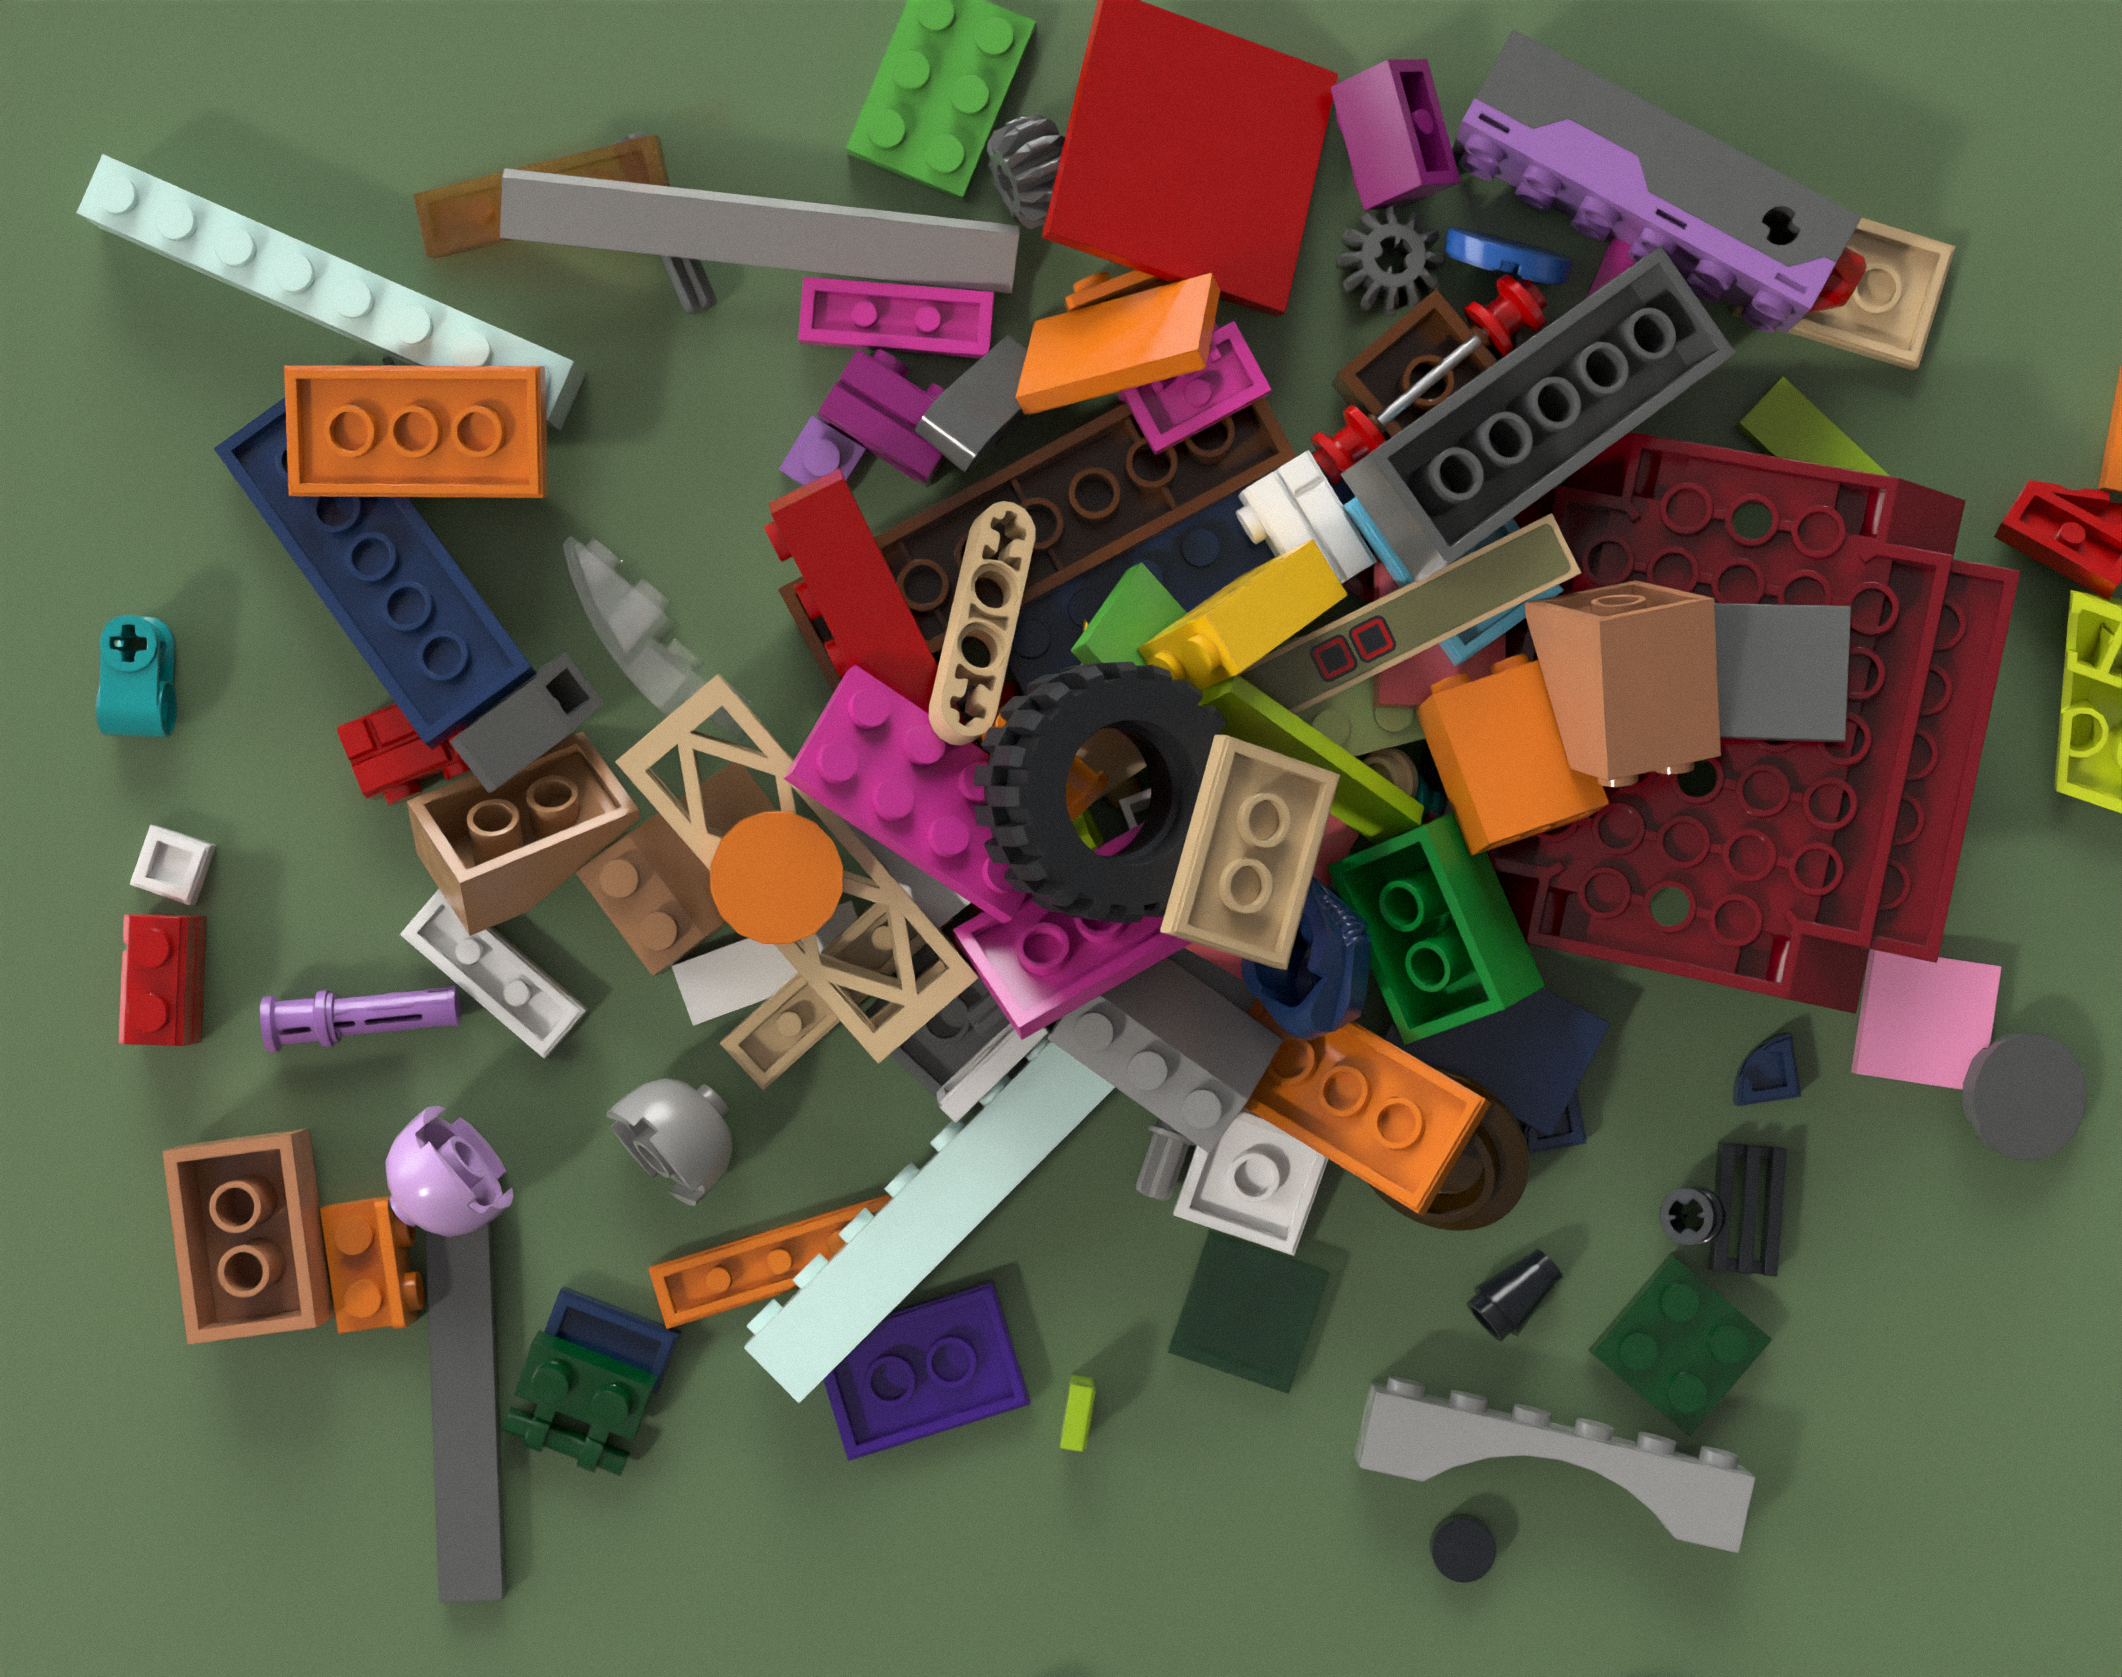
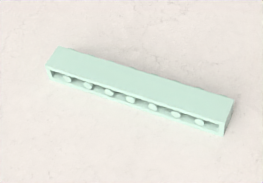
[77,154,586,431]
[744,1026,1115,1403]

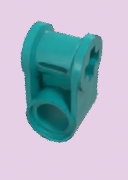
[96,614,177,737]

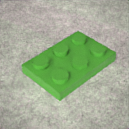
[846,0,1037,202]

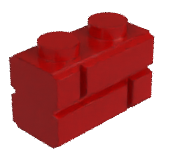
[337,703,473,806]
[118,914,207,1046]

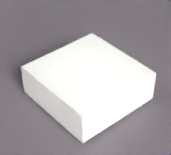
[130,825,216,905]

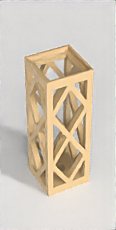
[615,674,979,1064]

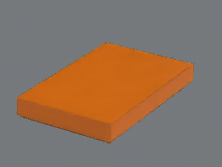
[1015,273,1220,415]

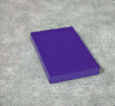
[823,1280,1031,1461]

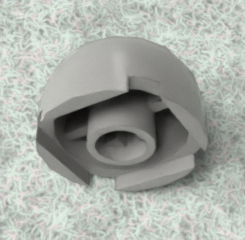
[607,1078,732,1206]

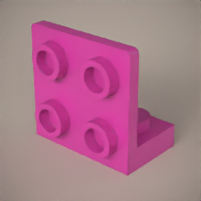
[1118,321,1271,456]

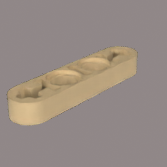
[929,501,1036,746]

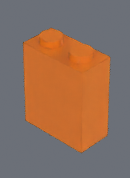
[1415,653,1609,857]

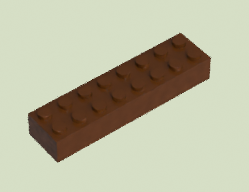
[778,397,1297,693]

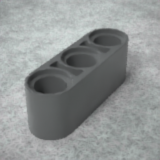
[915,334,1029,473]

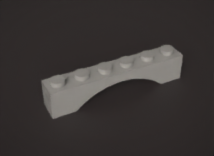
[1354,1376,1756,1553]

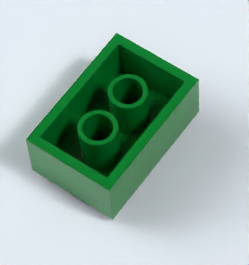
[1327,812,1545,1045]

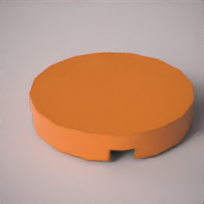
[710,811,843,944]

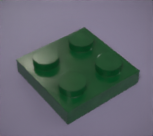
[1588,1254,1772,1437]

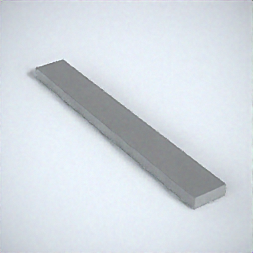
[500,168,1020,294]

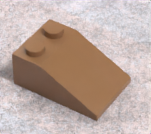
[407,731,640,936]
[576,762,778,976]

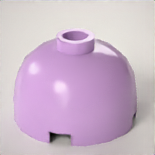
[385,1106,514,1237]

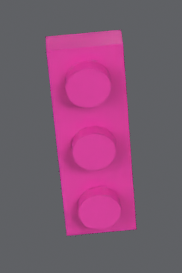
[798,277,995,359]

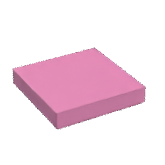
[1851,949,2002,1090]

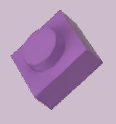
[779,416,867,486]

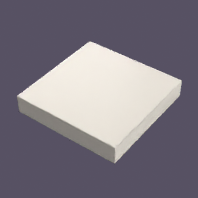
[1173,1107,1328,1256]

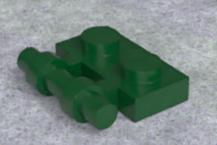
[502,1330,658,1476]

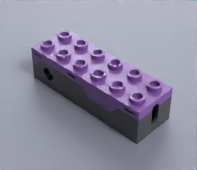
[1452,29,1867,333]

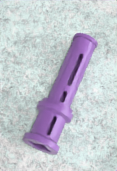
[260,985,462,1053]

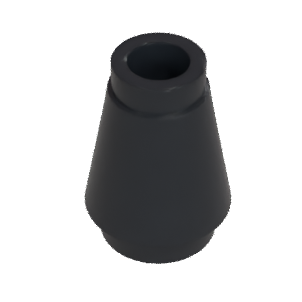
[1466,1249,1563,1342]

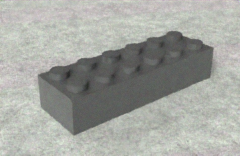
[1340,246,1736,583]

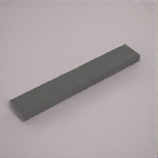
[425,1221,507,1602]

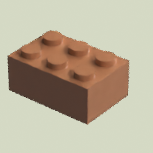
[162,1128,334,1345]

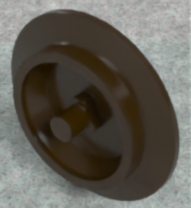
[1368,1067,1530,1231]

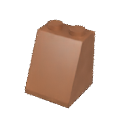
[1525,580,1721,787]

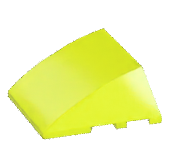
[2054,590,2122,814]

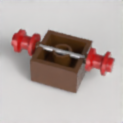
[1311,274,1547,486]

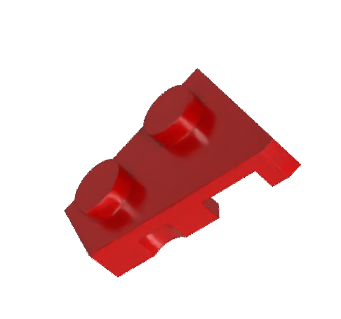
[1994,480,2122,600]

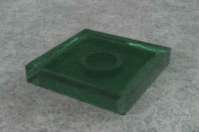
[1167,1229,1330,1394]

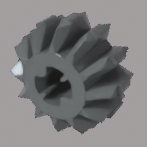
[987,113,1065,230]
[1336,205,1446,317]

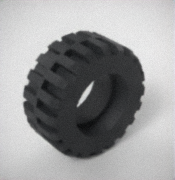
[973,662,1226,923]

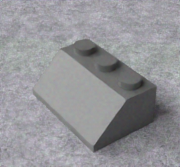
[1048,957,1284,1154]

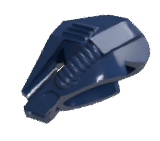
[1241,876,1371,1040]

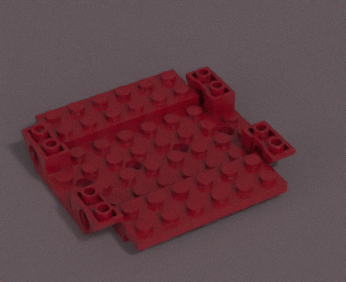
[1423,433,2020,1014]

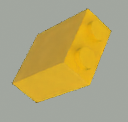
[1137,539,1348,690]

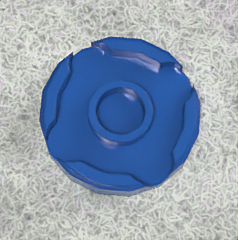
[1444,227,1573,286]

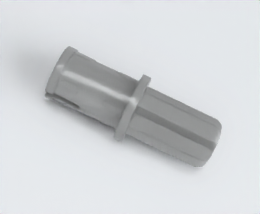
[1136,1118,1196,1201]

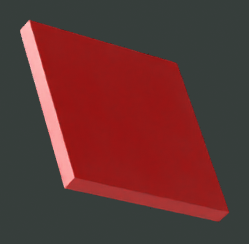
[1042,0,1339,318]

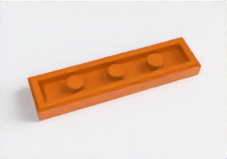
[648,1193,892,1329]

